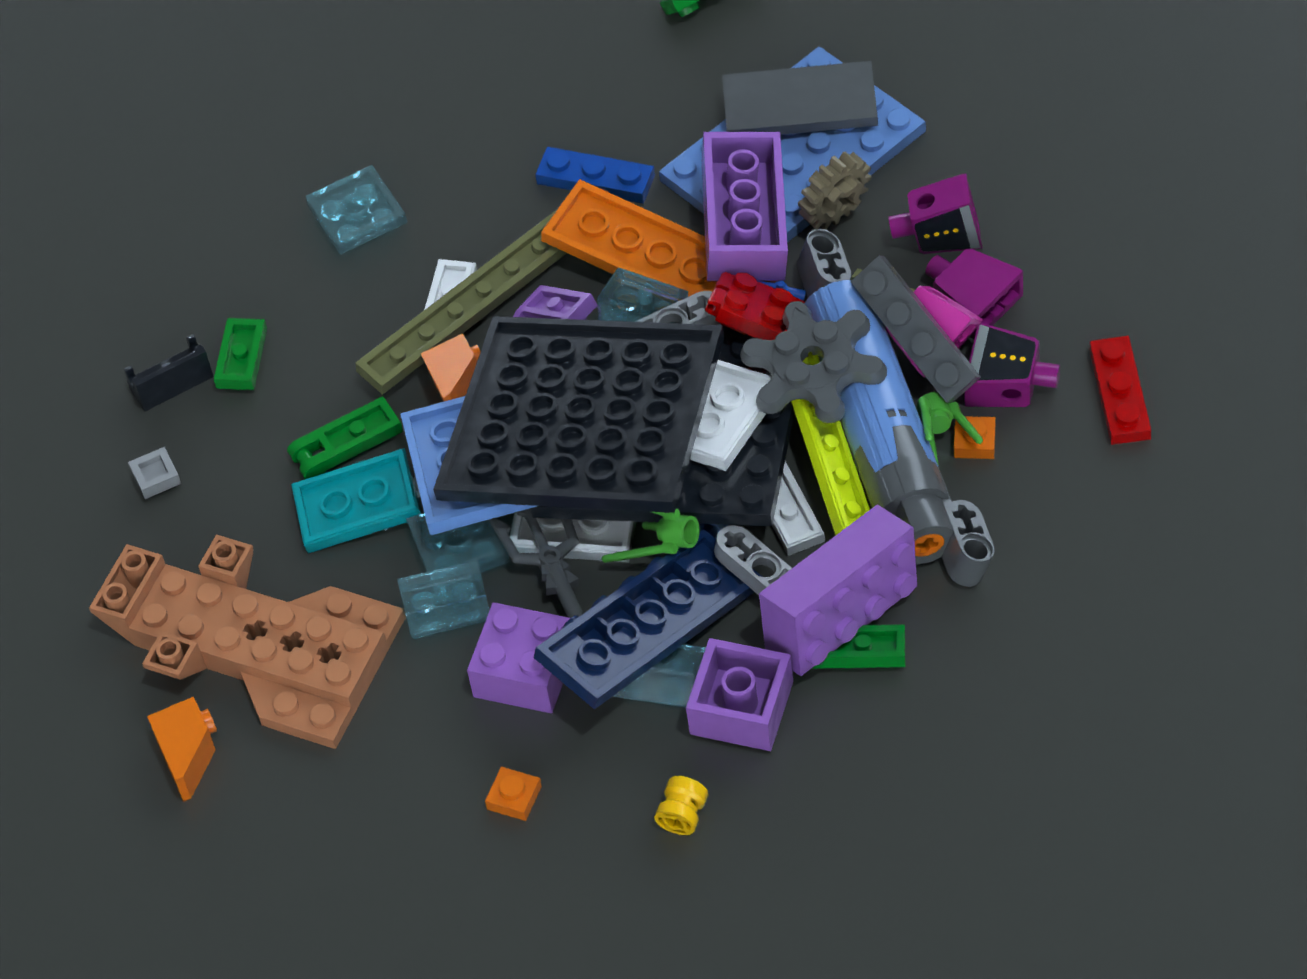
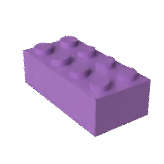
[702,132,788,281]
[759,504,917,676]

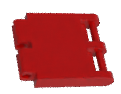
[705,272,805,340]

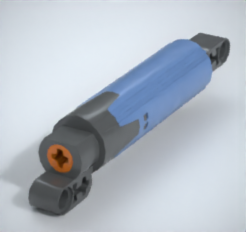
[797,229,995,587]

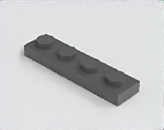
[850,255,981,403]

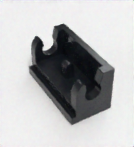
[124,334,214,412]

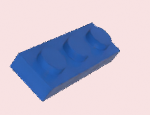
[535,147,655,204]

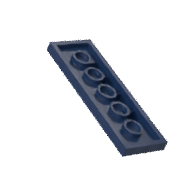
[533,529,763,709]

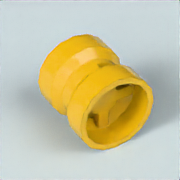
[654,776,708,835]

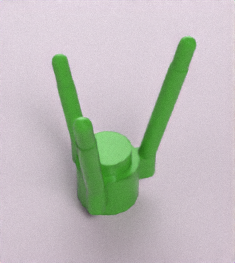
[916,392,983,466]
[601,509,700,563]

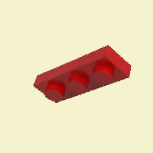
[1089,335,1151,445]

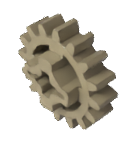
[798,151,872,229]

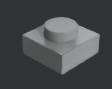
[128,447,181,499]

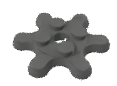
[740,301,887,423]

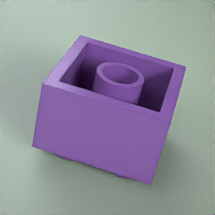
[467,602,570,714]
[686,638,793,751]

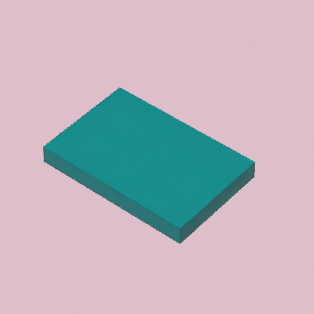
[291,448,422,554]

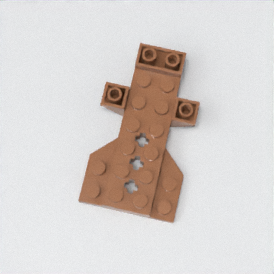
[89,534,406,749]

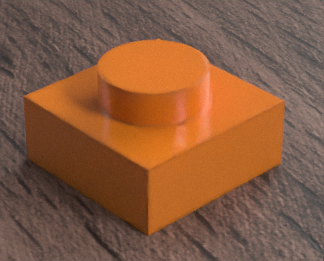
[954,416,996,459]
[485,766,542,821]

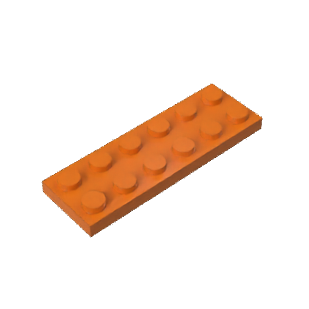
[541,179,778,335]

